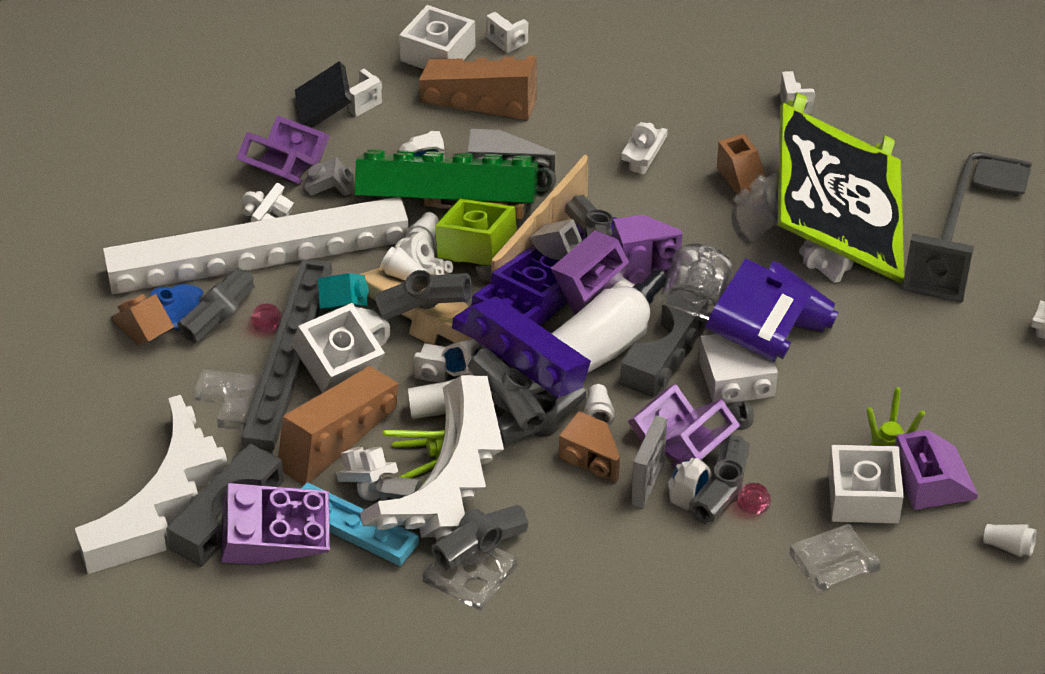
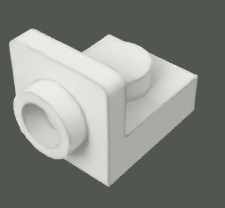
[486,12,529,53]
[348,69,382,117]
[779,71,815,114]
[413,343,449,383]

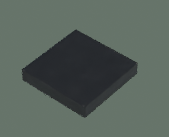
[295,61,352,128]

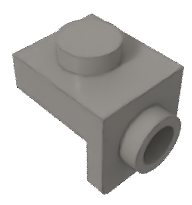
[304,157,353,196]

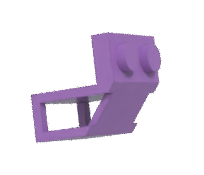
[236,115,330,184]
[628,384,740,468]

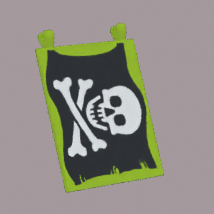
[777,92,904,283]

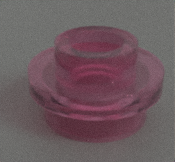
[251,303,282,332]
[737,483,771,514]

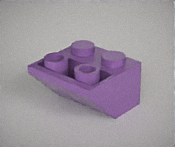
[613,215,682,284]
[551,230,629,315]
[895,430,978,510]

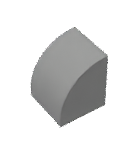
[529,219,582,260]
[380,476,422,501]

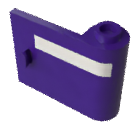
[705,258,813,362]

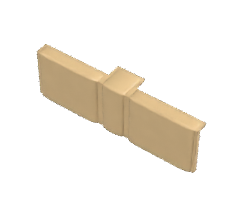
[491,155,588,275]
[360,268,503,361]

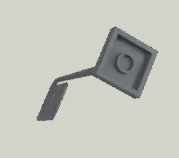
[902,152,1032,302]

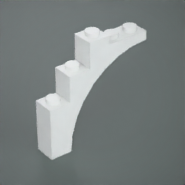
[360,375,504,541]
[75,395,228,574]

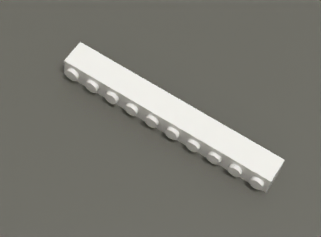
[103,197,409,295]

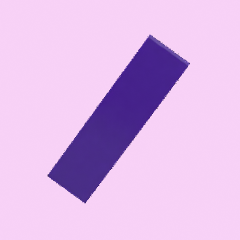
[452,217,618,337]

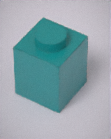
[317,273,369,311]

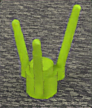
[866,387,925,446]
[382,430,445,479]

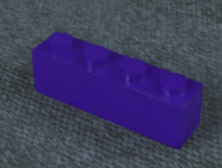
[464,297,591,398]

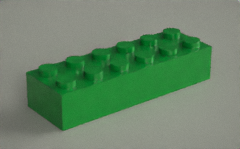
[355,149,538,203]

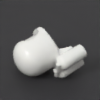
[394,231,453,275]

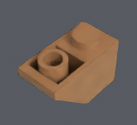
[716,133,770,203]
[111,294,174,345]
[559,411,620,483]

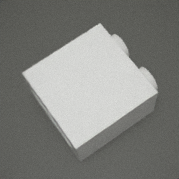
[699,334,778,404]

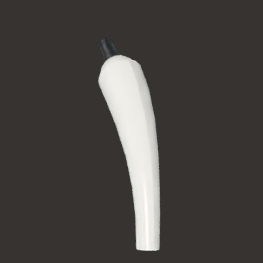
[408,269,668,419]

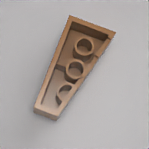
[419,56,537,121]
[278,366,399,485]

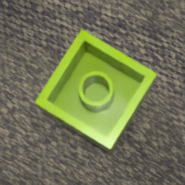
[435,199,517,266]

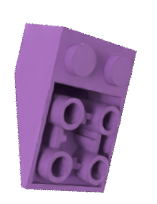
[221,483,330,565]

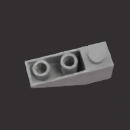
[468,129,555,176]

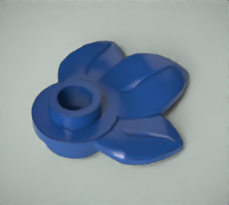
[150,284,203,331]

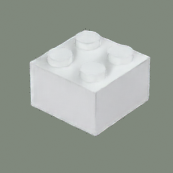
[399,5,476,69]
[292,303,385,393]
[828,445,904,523]

